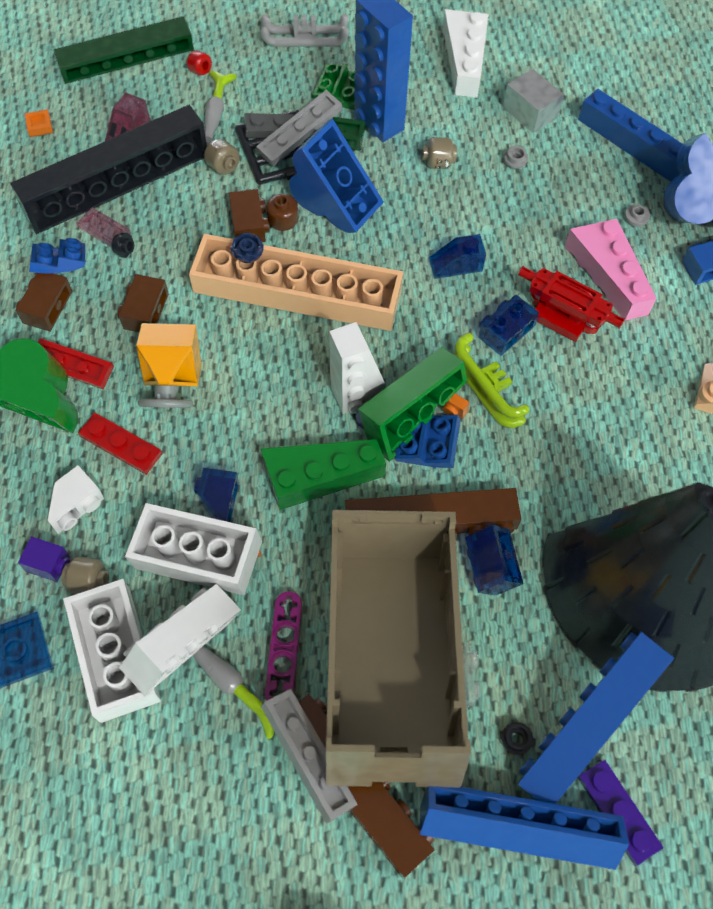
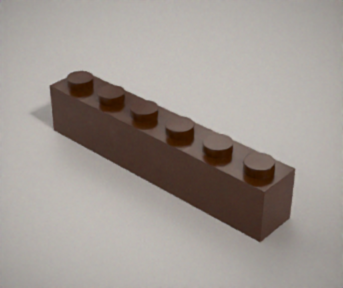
[345,488,521,537]
[299,694,435,879]

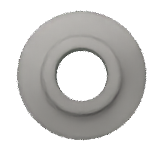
[504,146,528,169]
[625,205,650,227]

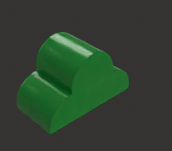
[0,338,78,434]

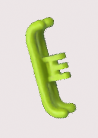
[454,333,529,428]

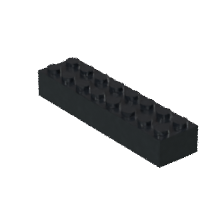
[10,104,207,235]

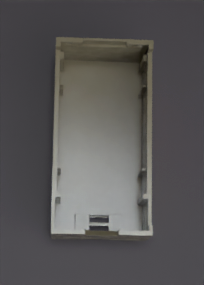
[326,510,471,788]

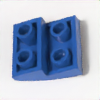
[29,238,85,273]
[395,415,461,468]

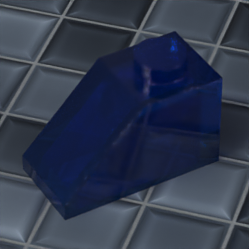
[429,234,486,279]
[194,467,239,522]

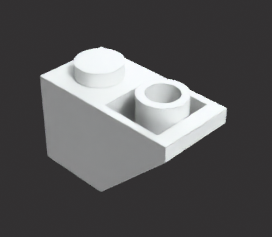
[48,466,104,534]

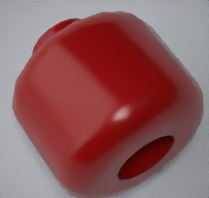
[187,50,212,76]

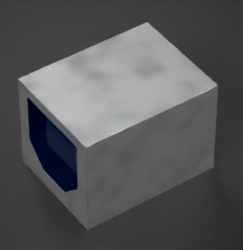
[503,69,564,134]

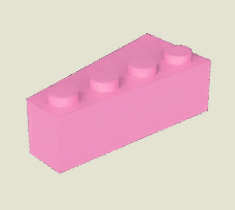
[565,219,656,320]

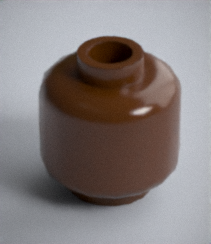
[266,194,299,231]

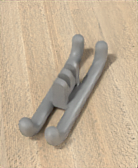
[260,14,349,47]

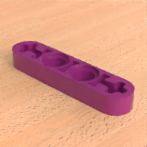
[265,591,302,701]

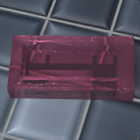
[76,207,131,248]

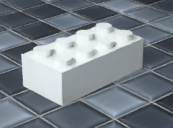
[125,503,262,595]
[63,579,161,723]

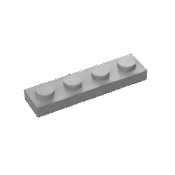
[256,90,342,166]
[261,689,358,824]

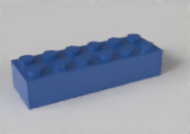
[354,0,413,142]

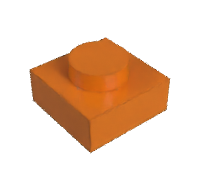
[25,109,53,137]
[442,393,469,419]

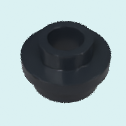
[111,232,135,258]
[501,722,533,755]

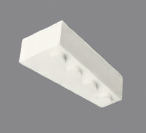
[443,9,489,98]
[329,322,386,414]
[119,584,241,696]

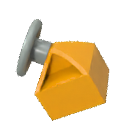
[136,323,201,408]

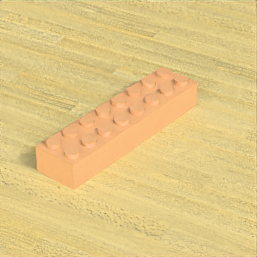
[189,234,403,331]

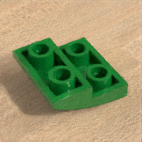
[312,63,355,110]

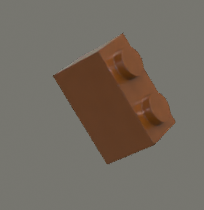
[229,189,270,242]
[16,273,73,332]
[118,274,169,332]

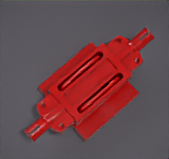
[518,266,625,342]

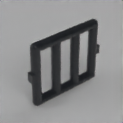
[235,110,311,185]

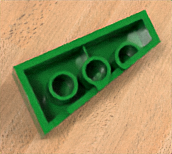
[358,347,467,462]
[261,439,386,510]

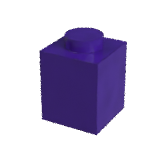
[18,536,70,582]

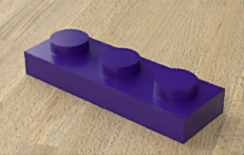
[577,760,664,866]

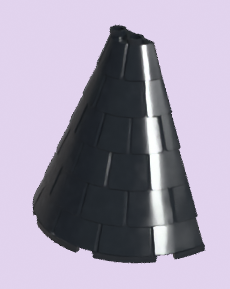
[542,482,713,692]

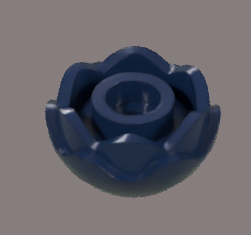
[231,232,264,263]

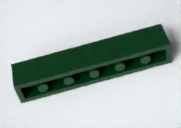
[53,16,194,84]

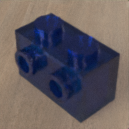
[478,294,539,356]
[465,525,524,596]

